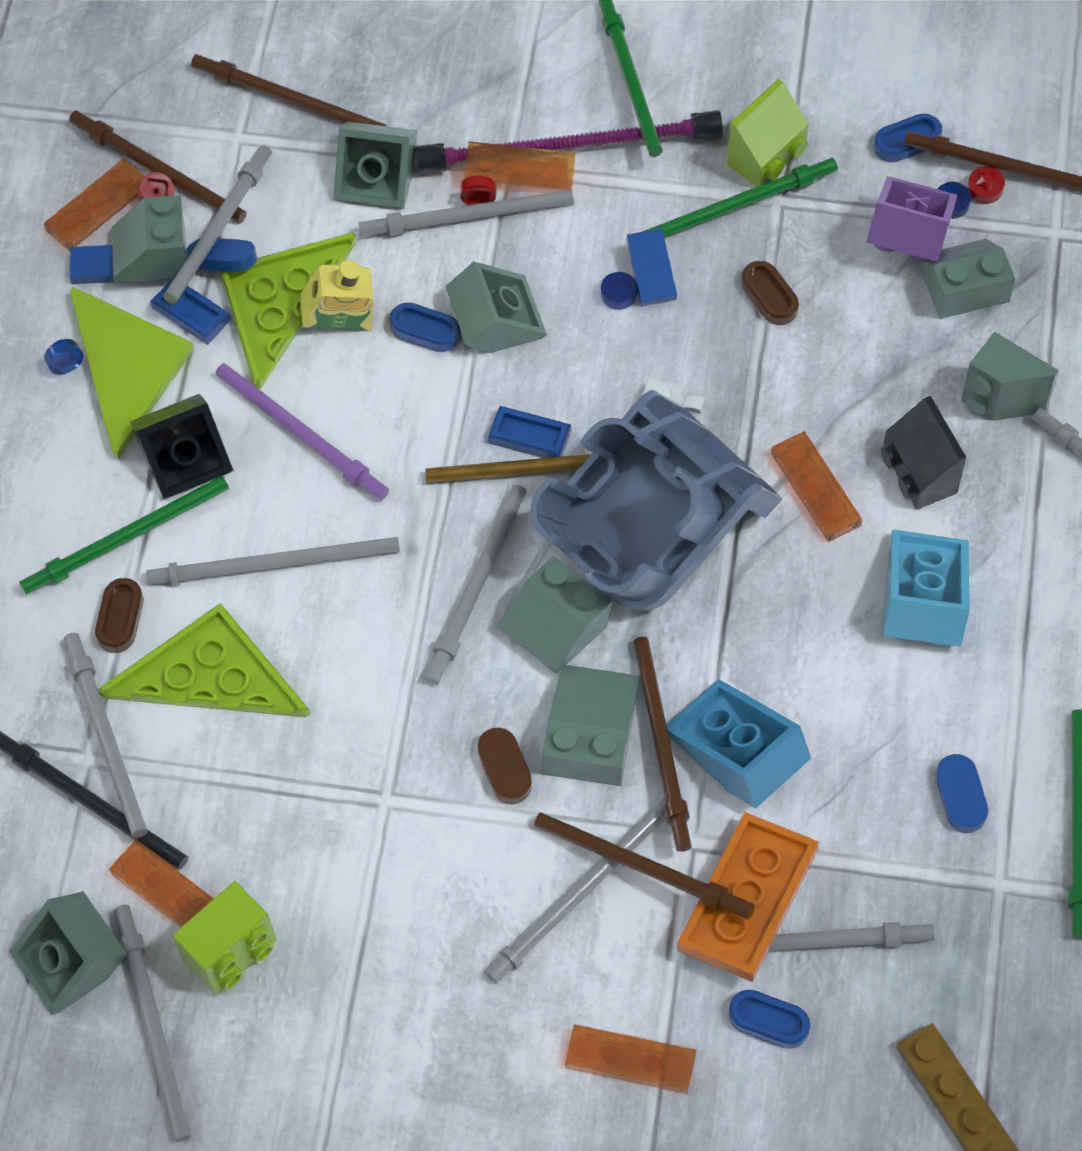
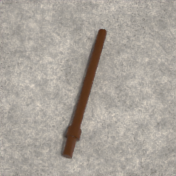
[191,54,387,126]
[69,110,247,224]
[903,131,1082,191]
[633,637,692,852]
[534,812,755,920]

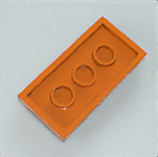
[677,812,819,982]

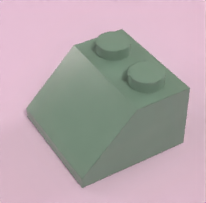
[333,122,417,209]
[112,195,186,283]
[917,239,1015,319]
[445,261,547,353]
[961,332,1059,421]
[498,556,612,674]
[10,891,128,1015]

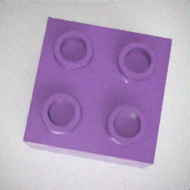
[866,176,958,262]

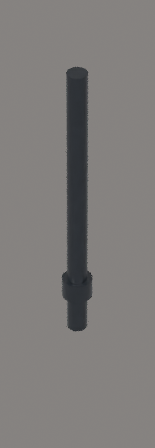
[0,731,189,870]

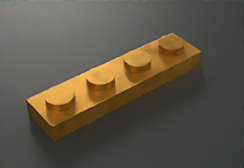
[896,1023,1019,1151]

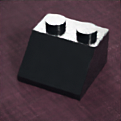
[130,393,234,499]
[881,396,966,510]

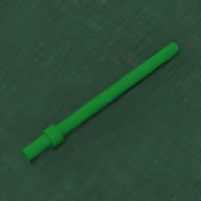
[599,0,663,157]
[642,157,838,238]
[19,476,229,595]
[1068,709,1082,940]

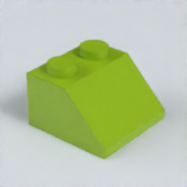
[727,79,809,187]

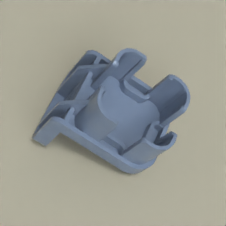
[530,390,782,611]

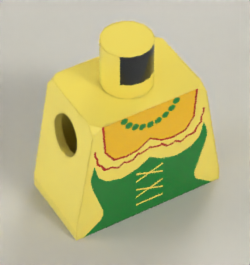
[300,260,373,330]

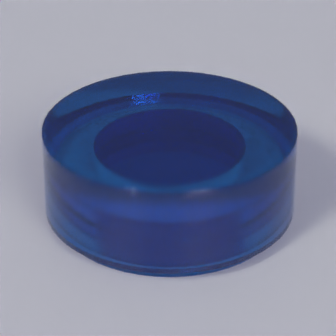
[937,182,971,219]
[601,272,637,310]
[44,339,83,375]

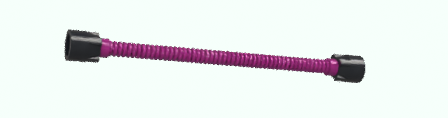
[415,110,723,174]

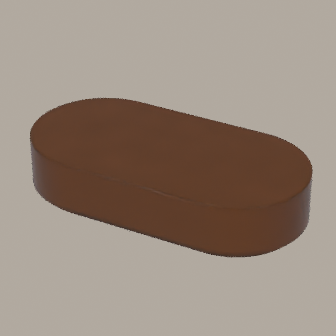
[741,261,799,325]
[95,578,144,653]
[477,728,532,804]

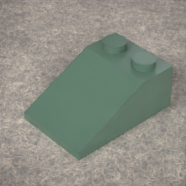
[542,665,640,786]

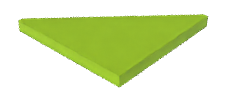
[220,232,356,389]
[70,287,194,459]
[98,603,310,717]

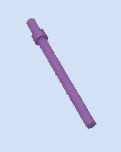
[216,363,389,501]

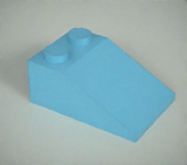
[883,529,970,647]

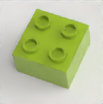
[172,880,277,996]

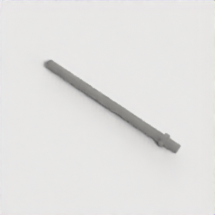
[146,537,400,586]
[485,797,683,984]

